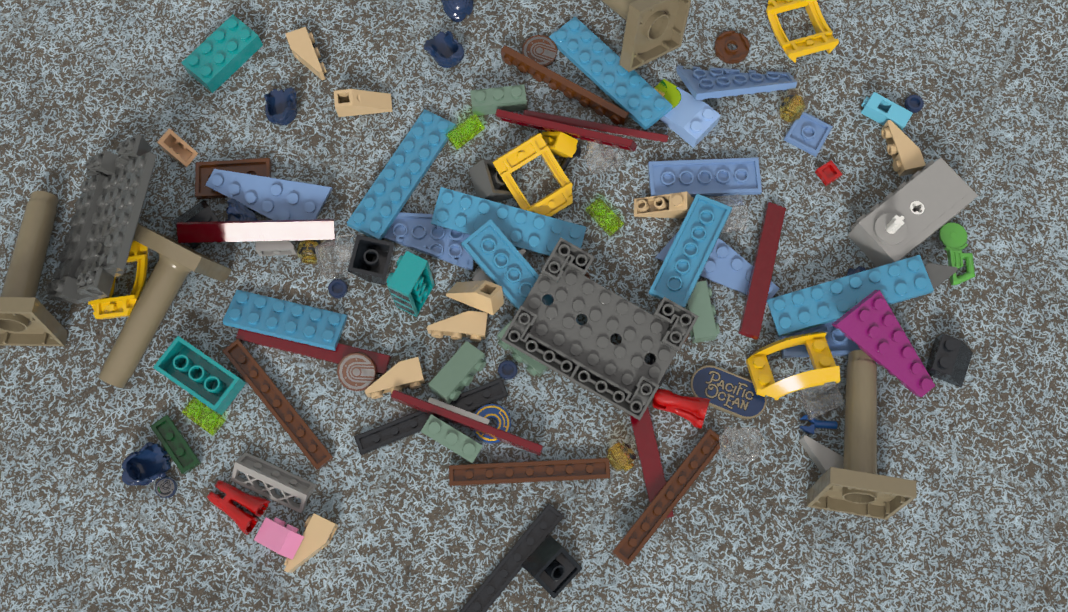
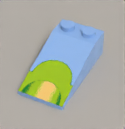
[654,79,721,148]

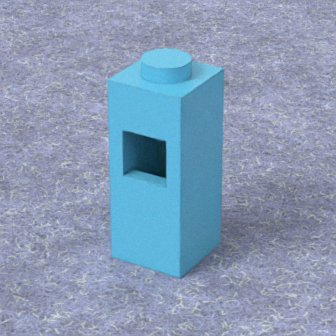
[861,92,913,131]

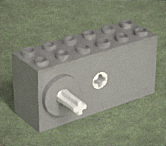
[848,157,978,267]

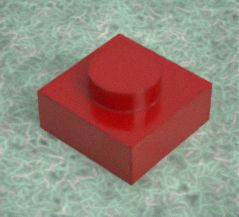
[815,160,842,186]

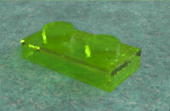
[445,113,485,150]
[585,197,624,236]
[181,397,226,436]

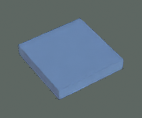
[784,110,833,157]

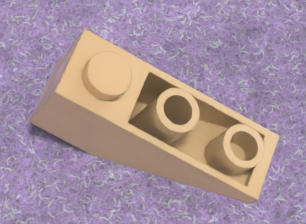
[285,27,326,80]
[334,89,393,117]
[881,120,926,177]
[634,192,694,219]
[446,280,504,315]
[427,311,488,342]
[365,357,425,399]
[284,513,339,573]

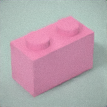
[254,517,304,560]

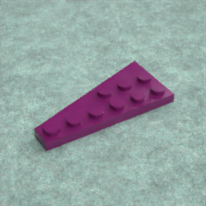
[832,290,935,397]

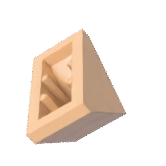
[157,129,198,167]

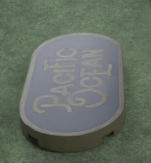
[690,365,767,420]

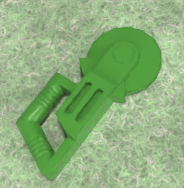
[939,222,975,285]

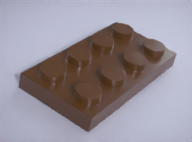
[195,158,271,199]

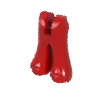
[652,389,710,429]
[207,480,270,535]

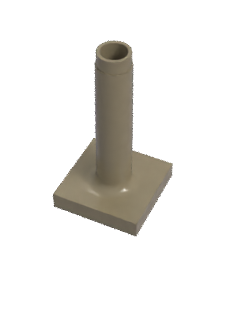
[600,0,691,72]
[0,191,68,346]
[98,224,232,388]
[806,350,917,520]

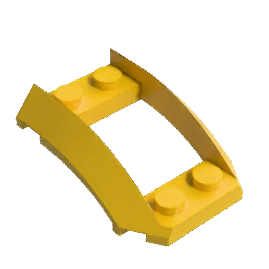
[766,0,839,63]
[492,133,573,217]
[88,241,148,319]
[746,331,840,400]

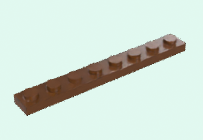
[501,45,629,126]
[223,339,334,470]
[611,429,725,566]
[449,458,610,487]

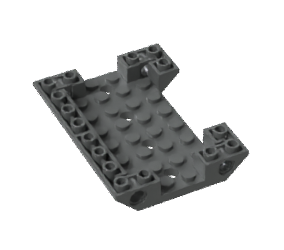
[501,237,699,420]

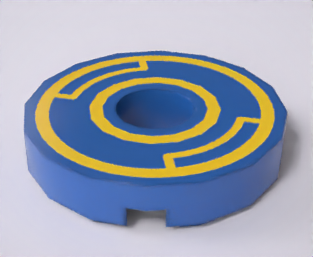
[474,404,511,444]

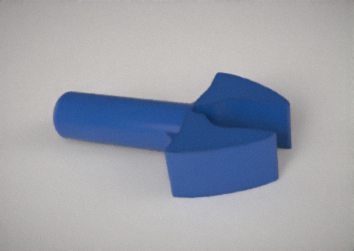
[799,412,838,435]

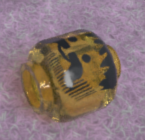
[778,95,806,122]
[297,240,323,264]
[607,441,636,472]

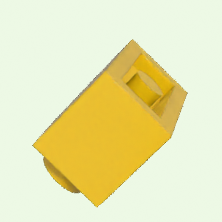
[541,132,578,158]

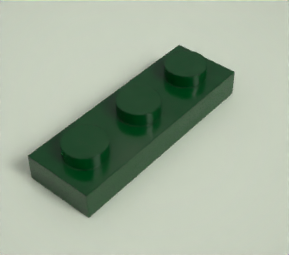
[150,415,201,475]

